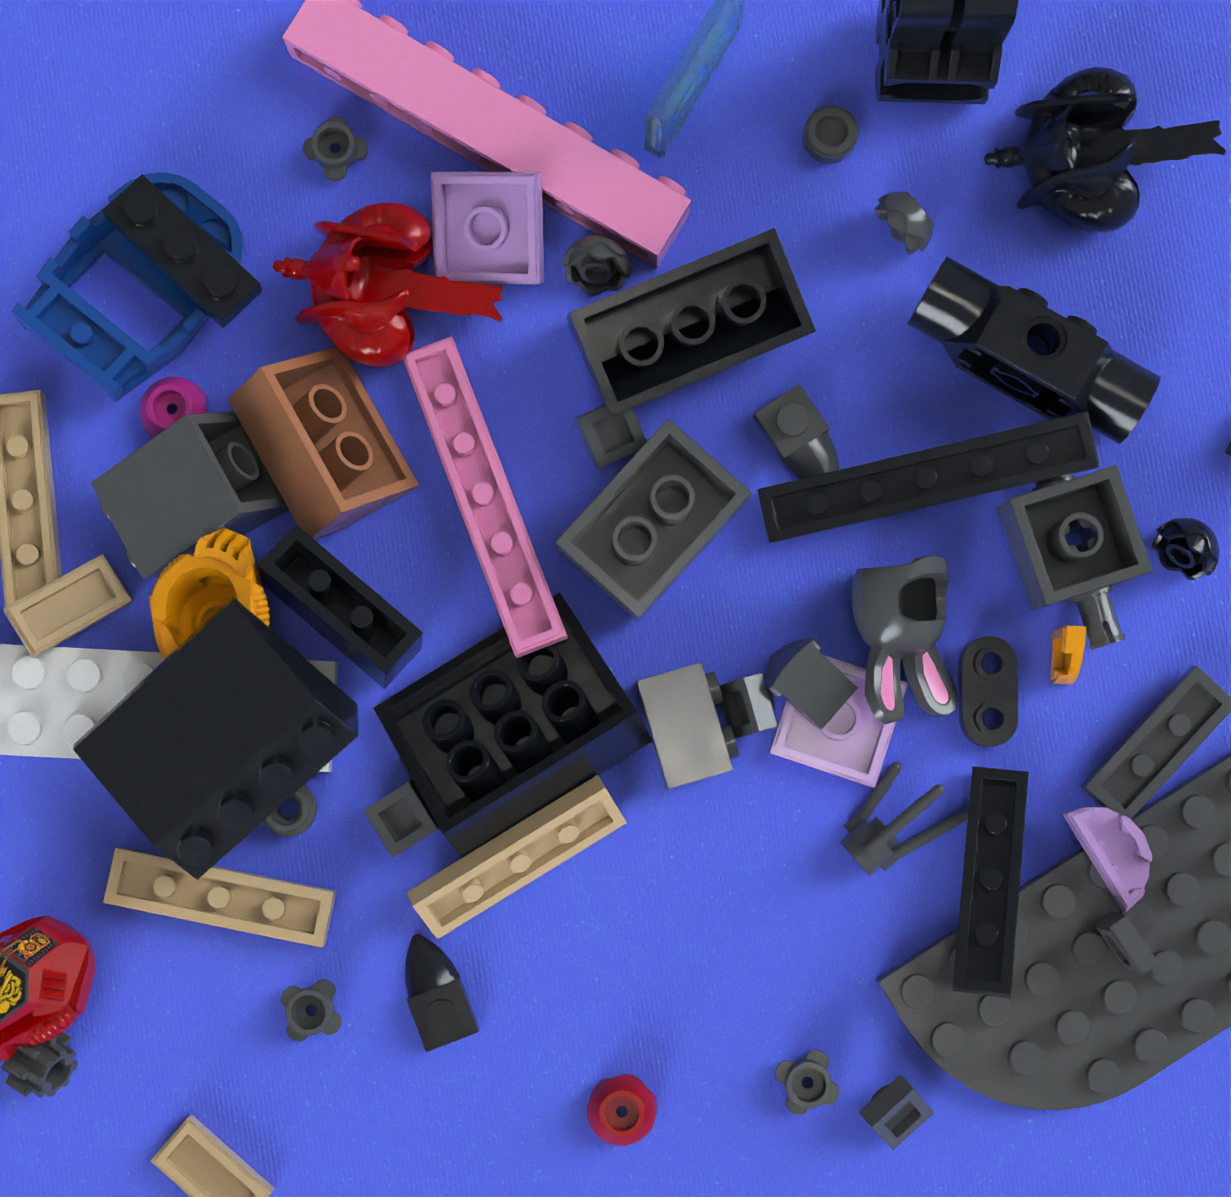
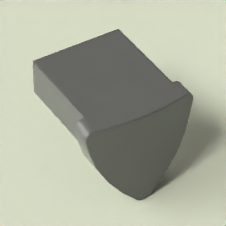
[765,638,858,729]

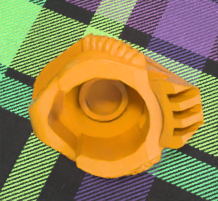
[149,527,270,659]

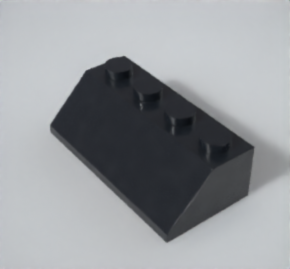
[566,228,816,417]

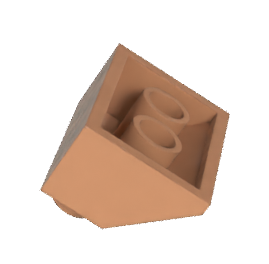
[227,347,419,539]

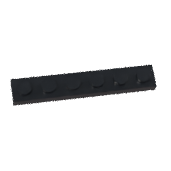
[757,412,1100,543]

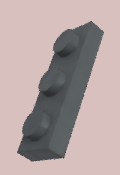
[1080,666,1231,819]

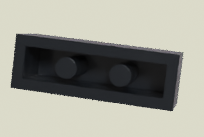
[258,525,423,689]

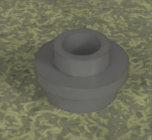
[263,785,317,837]

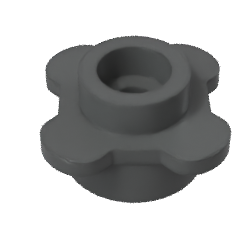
[303,117,368,181]
[281,979,342,1041]
[775,1050,839,1115]

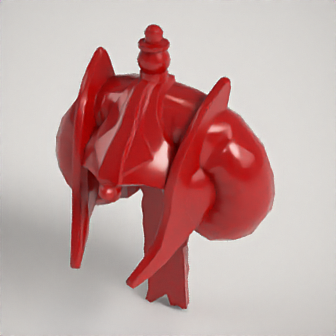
[273,202,503,368]

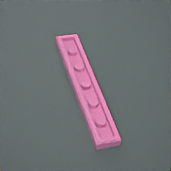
[403,336,568,658]

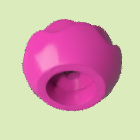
[139,377,207,438]

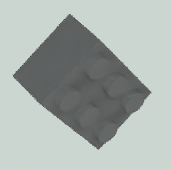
[555,418,752,622]

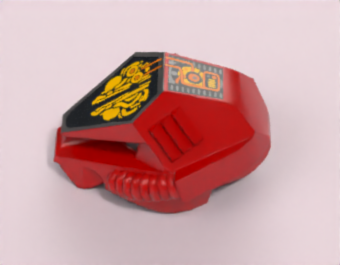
[0,915,96,1061]

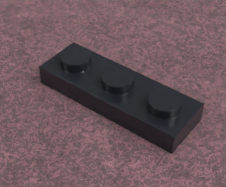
[102,174,262,328]

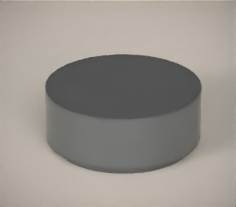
[803,105,858,164]

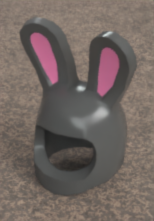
[851,555,958,724]

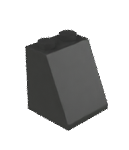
[91,412,289,579]

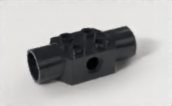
[907,256,1161,444]

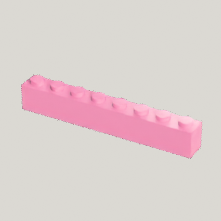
[282,0,691,269]

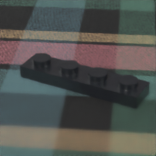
[953,766,1029,998]

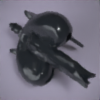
[984,67,1226,233]

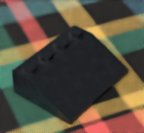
[373,592,653,858]
[73,597,359,880]

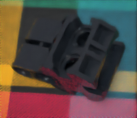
[875,0,1018,105]

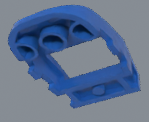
[12,172,243,402]

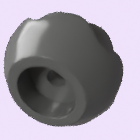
[874,192,934,255]
[562,234,631,295]

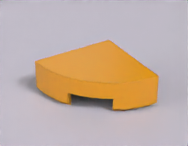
[1050,625,1086,685]

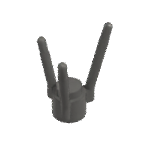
[840,762,969,875]

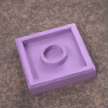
[431,171,544,285]
[769,655,908,788]

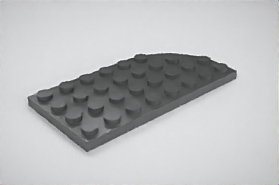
[876,753,1231,1110]

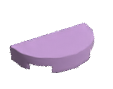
[1062,807,1152,912]

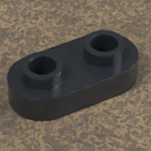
[958,636,1018,747]

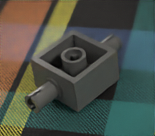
[997,465,1153,650]

